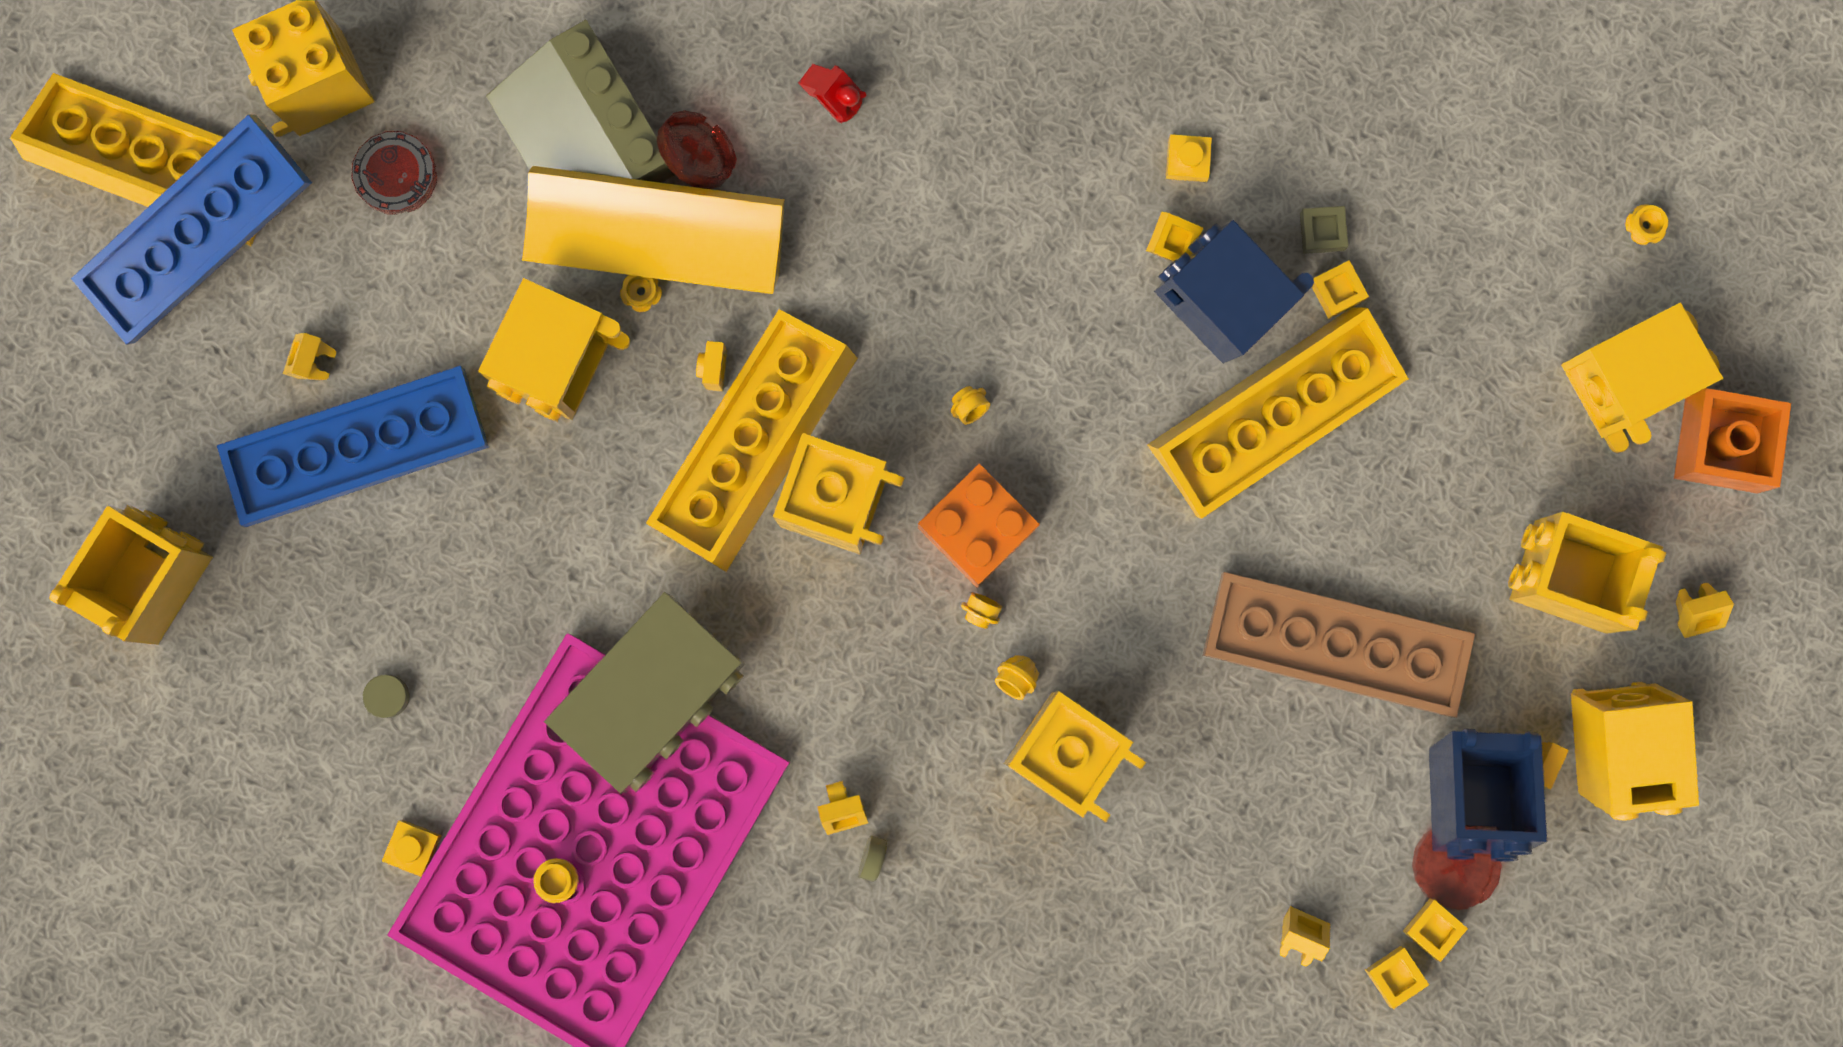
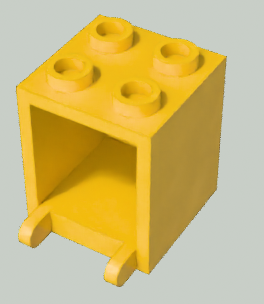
[232,0,375,137]
[478,278,630,422]
[1561,302,1724,453]
[773,433,905,555]
[49,505,213,645]
[1508,512,1666,634]
[1571,682,1699,820]
[1003,691,1146,822]

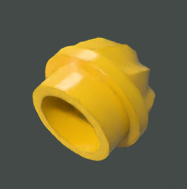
[995,655,1039,700]

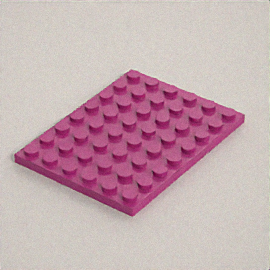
[387,633,790,1047]

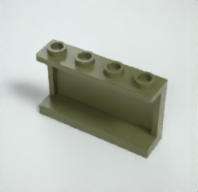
[544,592,745,794]

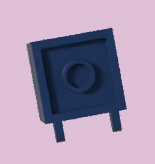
[1154,220,1314,363]
[1429,728,1547,862]

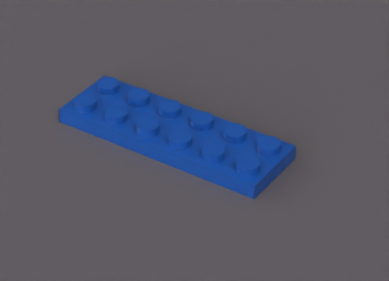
[71,114,312,345]
[217,366,489,527]

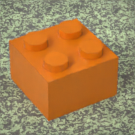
[1674,388,1792,494]
[918,463,1040,588]

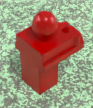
[798,64,867,123]

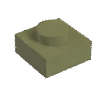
[1300,206,1348,254]

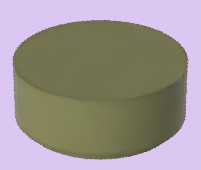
[363,675,409,718]
[858,835,887,882]

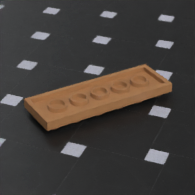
[1203,572,1475,718]

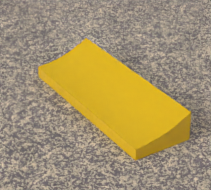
[10,73,257,246]
[522,166,785,294]
[1147,307,1409,519]
[646,309,858,572]

